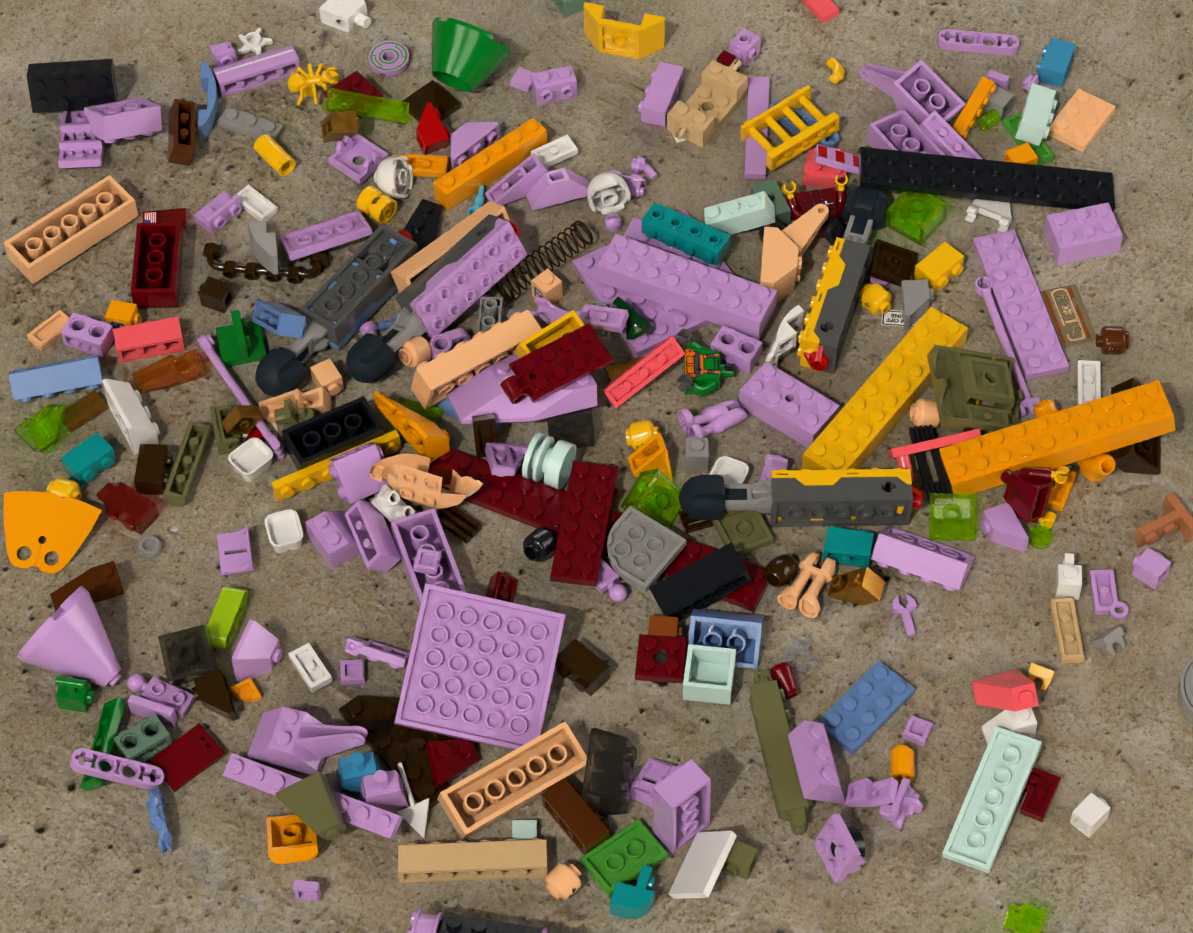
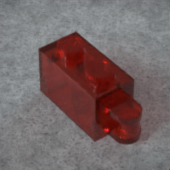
[97,482,159,535]

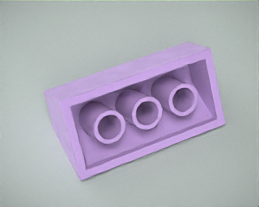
[871,525,976,591]

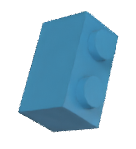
[1036,38,1076,88]

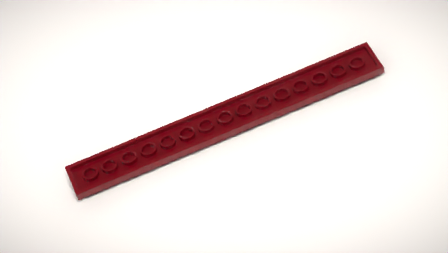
[428,448,768,612]

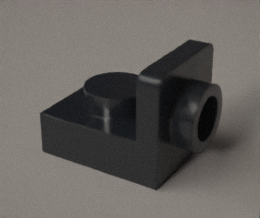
[822,217,846,246]

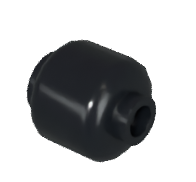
[523,528,557,562]

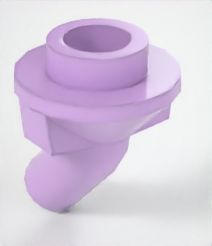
[1021,74,1051,92]
[630,155,658,180]

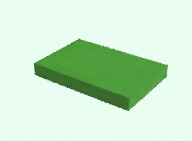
[580,819,669,898]

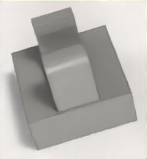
[1092,626,1125,656]

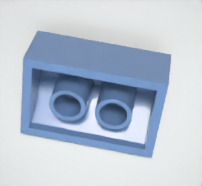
[688,609,764,669]

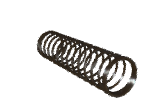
[495,220,593,301]

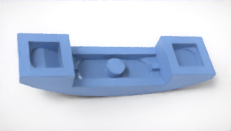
[198,62,219,140]

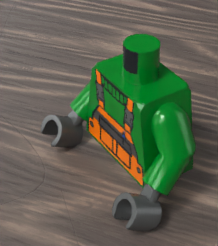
[676,329,734,397]

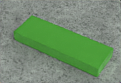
[1002,112,1054,165]

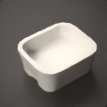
[228,438,273,482]
[709,456,749,484]
[265,509,303,553]

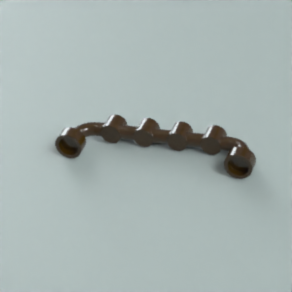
[203,243,328,284]

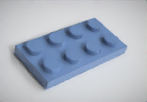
[818,661,915,755]

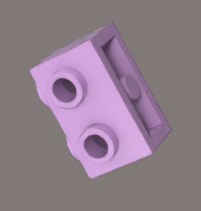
[531,65,577,106]

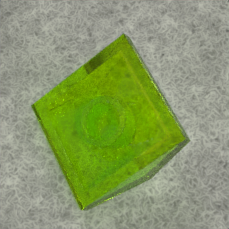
[929,493,976,541]

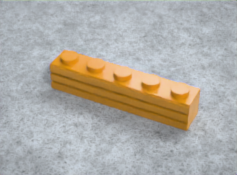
[952,76,996,139]

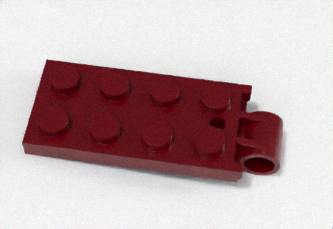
[500,323,613,404]

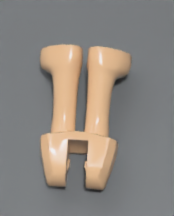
[777,551,836,618]

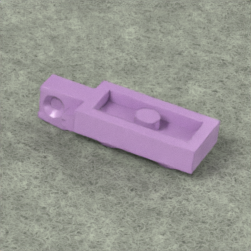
[345,636,410,669]

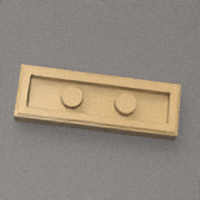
[1049,597,1085,664]

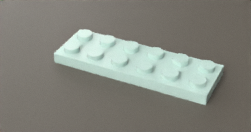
[942,726,1042,874]

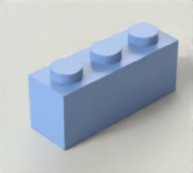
[251,300,306,338]

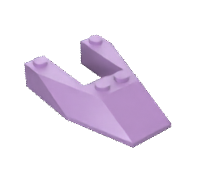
[448,354,597,424]

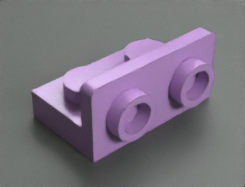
[193,191,243,234]

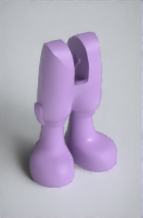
[678,398,748,438]

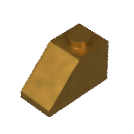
[321,111,360,143]

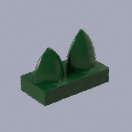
[612,296,656,340]

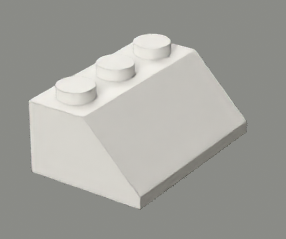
[101,379,160,455]

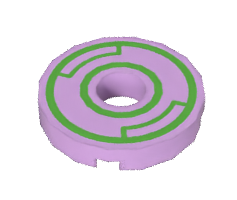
[368,41,410,77]

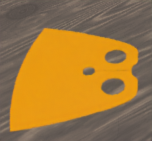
[4,491,102,574]

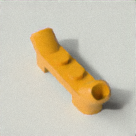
[1033,399,1116,482]

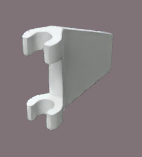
[965,199,1012,233]

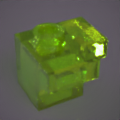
[1003,903,1047,933]

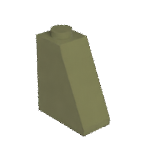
[275,771,347,840]

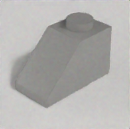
[900,280,933,329]

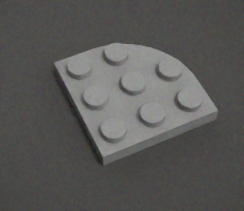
[607,506,687,593]

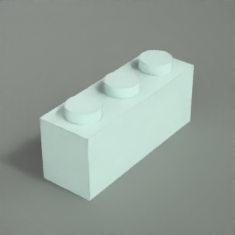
[1015,83,1057,146]
[704,191,775,235]

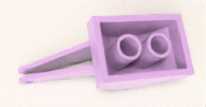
[859,60,966,125]
[247,707,368,775]

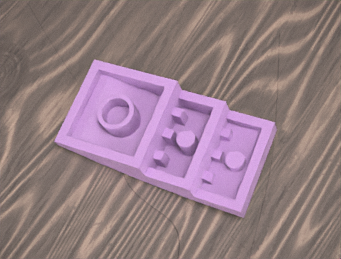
[58,110,105,168]

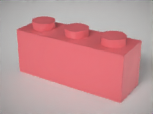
[113,317,185,363]

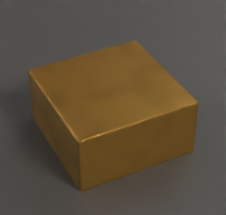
[221,405,263,434]

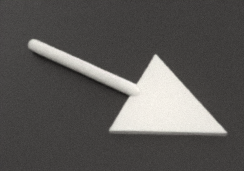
[398,762,430,839]

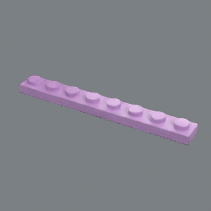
[222,753,403,840]

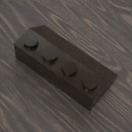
[1109,378,1161,475]

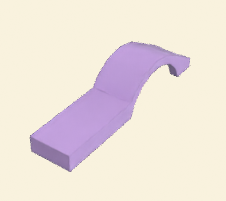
[530,297,629,333]

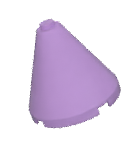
[17,586,121,687]

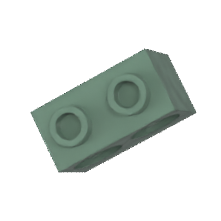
[113,714,172,771]

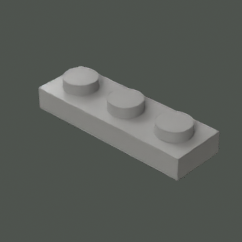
[218,106,284,142]

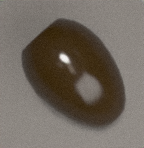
[764,554,796,587]

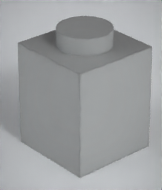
[982,86,1014,121]
[685,438,709,472]

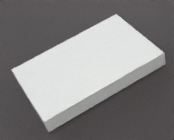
[668,831,737,899]

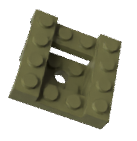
[927,345,1023,432]

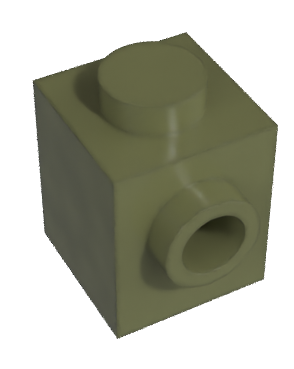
[722,840,758,880]

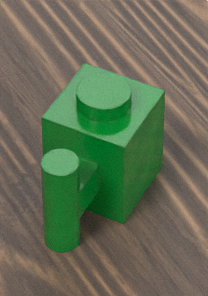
[55,676,95,713]

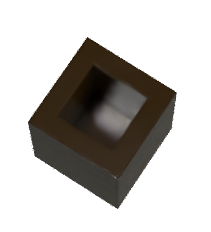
[198,276,234,313]

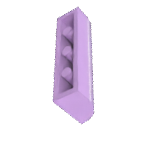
[211,45,300,98]

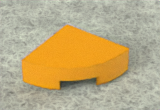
[229,677,262,702]

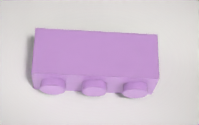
[638,62,684,127]
[344,500,401,572]

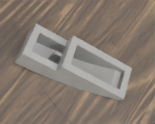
[248,221,278,275]

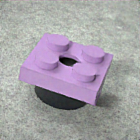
[814,814,865,883]

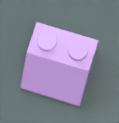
[305,511,360,569]

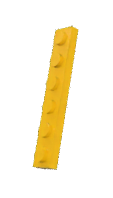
[271,430,401,501]

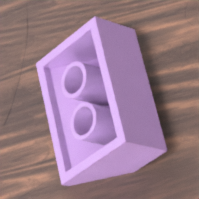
[84,97,162,143]
[788,720,845,804]

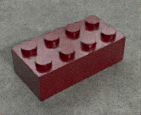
[131,222,184,308]

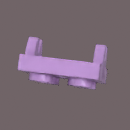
[328,133,389,185]

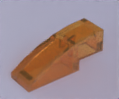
[133,349,208,393]

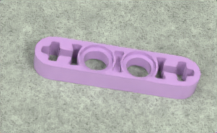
[938,29,1019,56]
[69,748,164,790]

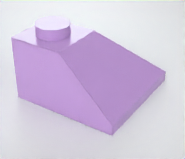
[231,619,283,683]

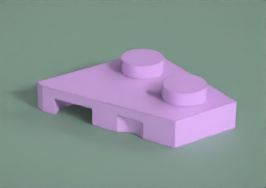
[485,443,529,477]

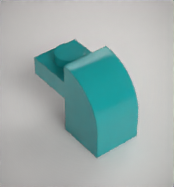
[610,865,656,919]

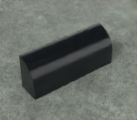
[649,543,752,622]

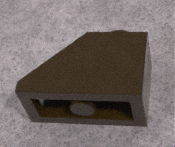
[192,669,238,721]

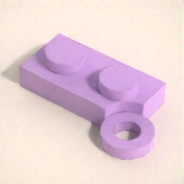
[1089,569,1129,620]

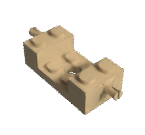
[667,59,748,148]

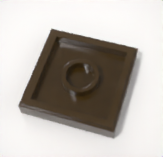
[401,80,460,122]
[869,239,917,287]

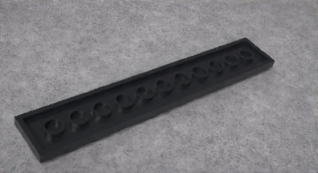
[859,147,1115,212]

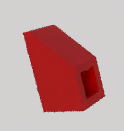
[415,102,450,155]

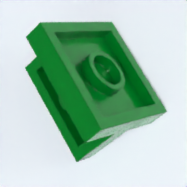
[216,310,266,367]

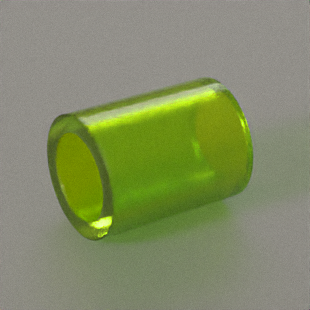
[977,109,1001,132]

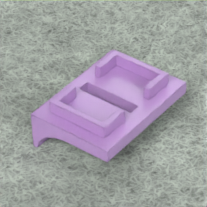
[217,525,254,576]
[625,757,676,809]

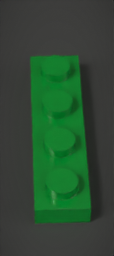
[80,698,125,791]

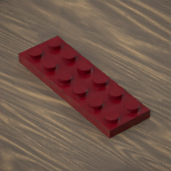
[550,461,618,587]

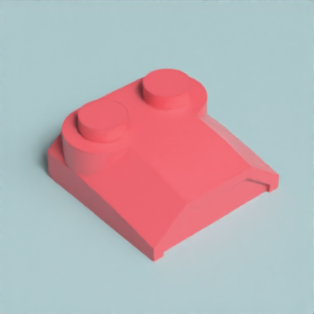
[802,147,848,190]

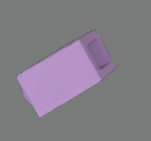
[451,122,500,170]
[526,168,589,211]

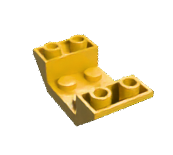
[583,2,665,59]

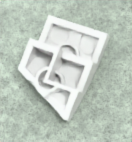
[762,305,804,368]

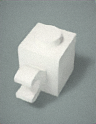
[1055,553,1082,600]

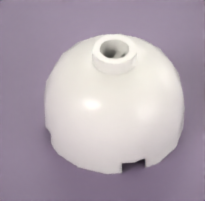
[374,155,413,199]
[587,172,631,215]

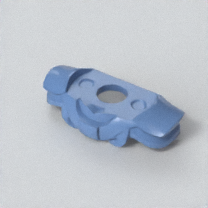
[146,786,173,853]

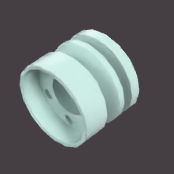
[522,432,576,490]

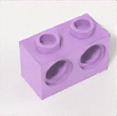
[61,312,114,358]
[710,325,763,374]

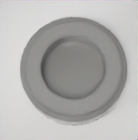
[138,535,162,559]

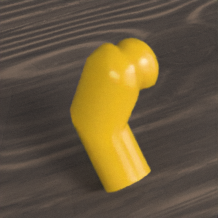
[826,57,845,85]

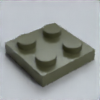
[712,510,774,556]

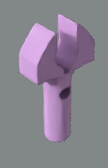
[891,594,917,636]

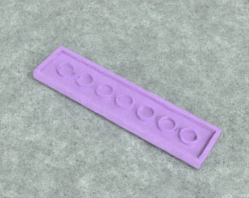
[972,230,1069,381]

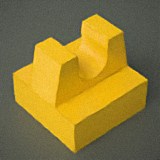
[1028,663,1056,691]

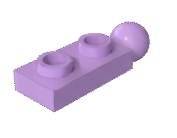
[595,559,628,602]
[127,674,195,719]

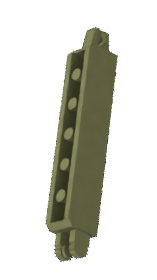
[749,669,812,835]

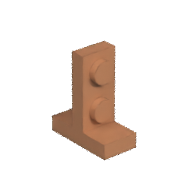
[1134,493,1193,548]

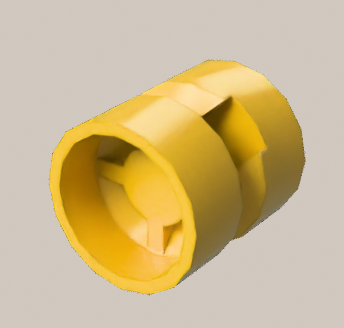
[356,185,397,224]

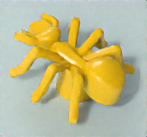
[287,63,339,105]

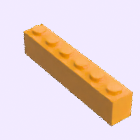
[433,118,547,211]

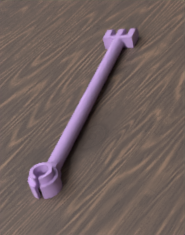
[974,276,1041,417]
[196,334,286,460]

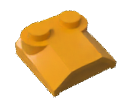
[266,814,319,864]

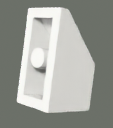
[981,708,1038,745]

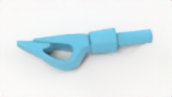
[467,185,485,216]

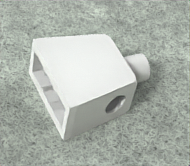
[319,0,371,33]

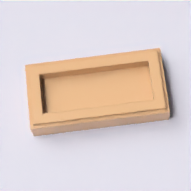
[26,310,69,352]

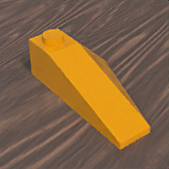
[373,391,450,463]

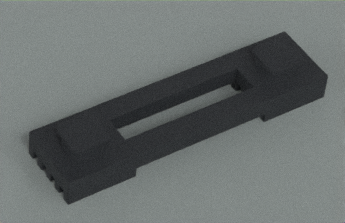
[909,424,953,507]

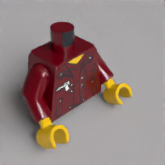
[781,175,848,238]
[1000,466,1069,530]

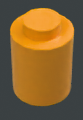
[890,745,915,784]

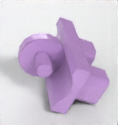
[879,778,923,829]

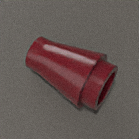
[770,662,799,699]

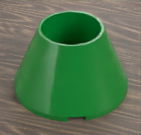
[431,17,511,92]

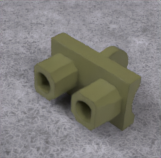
[274,399,315,430]

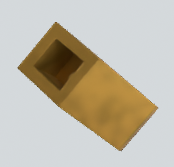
[828,567,885,606]

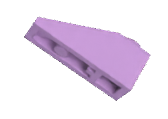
[484,153,550,205]

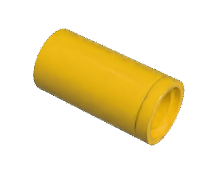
[253,134,296,176]

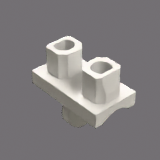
[371,485,415,521]

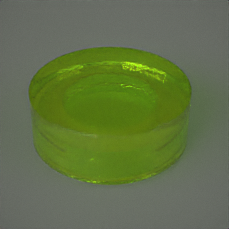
[1029,525,1053,549]

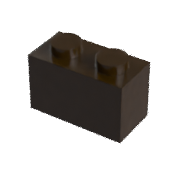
[134,444,173,495]
[556,639,610,696]

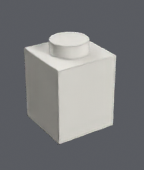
[1070,792,1110,838]

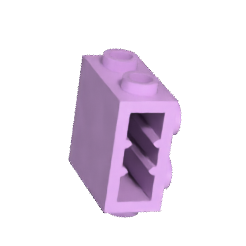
[328,442,390,505]

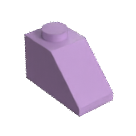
[980,503,1029,552]

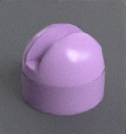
[605,213,622,232]

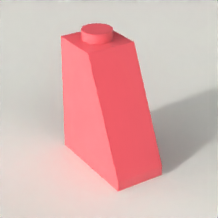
[971,669,1039,712]

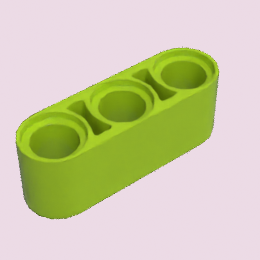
[203,585,248,650]

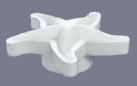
[238,28,273,55]

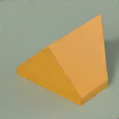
[627,432,674,487]

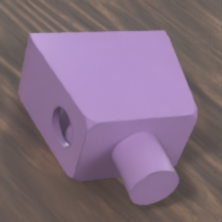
[359,770,409,812]

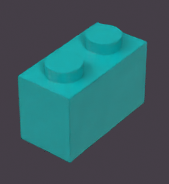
[61,432,117,487]
[823,526,874,568]

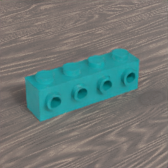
[642,202,731,267]

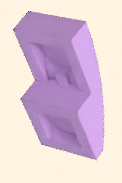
[845,777,898,807]

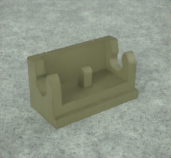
[210,405,242,455]

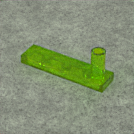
[322,88,409,125]

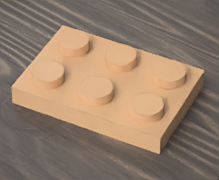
[1048,89,1116,152]

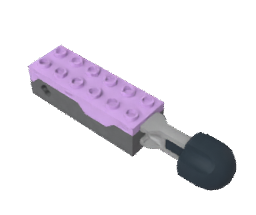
[345,214,528,383]

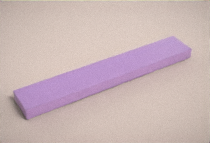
[744,76,770,179]

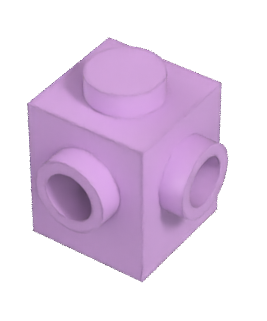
[729,28,761,66]

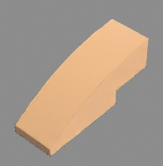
[259,386,332,423]

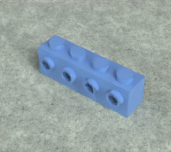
[8,354,103,403]

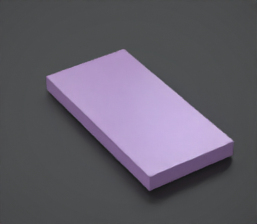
[278,211,373,261]

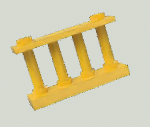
[740,85,839,171]

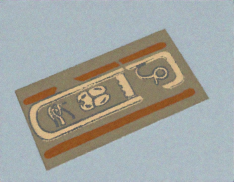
[1039,284,1096,347]

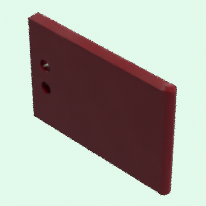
[149,723,225,792]

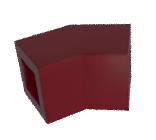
[717,50,739,72]

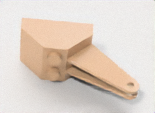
[760,204,829,302]

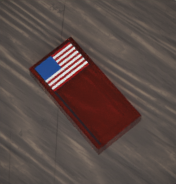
[143,208,187,230]

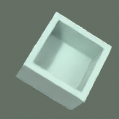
[683,644,736,705]

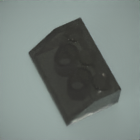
[582,728,637,816]

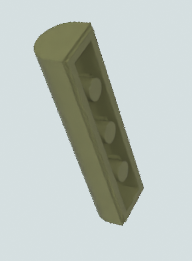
[163,420,211,507]

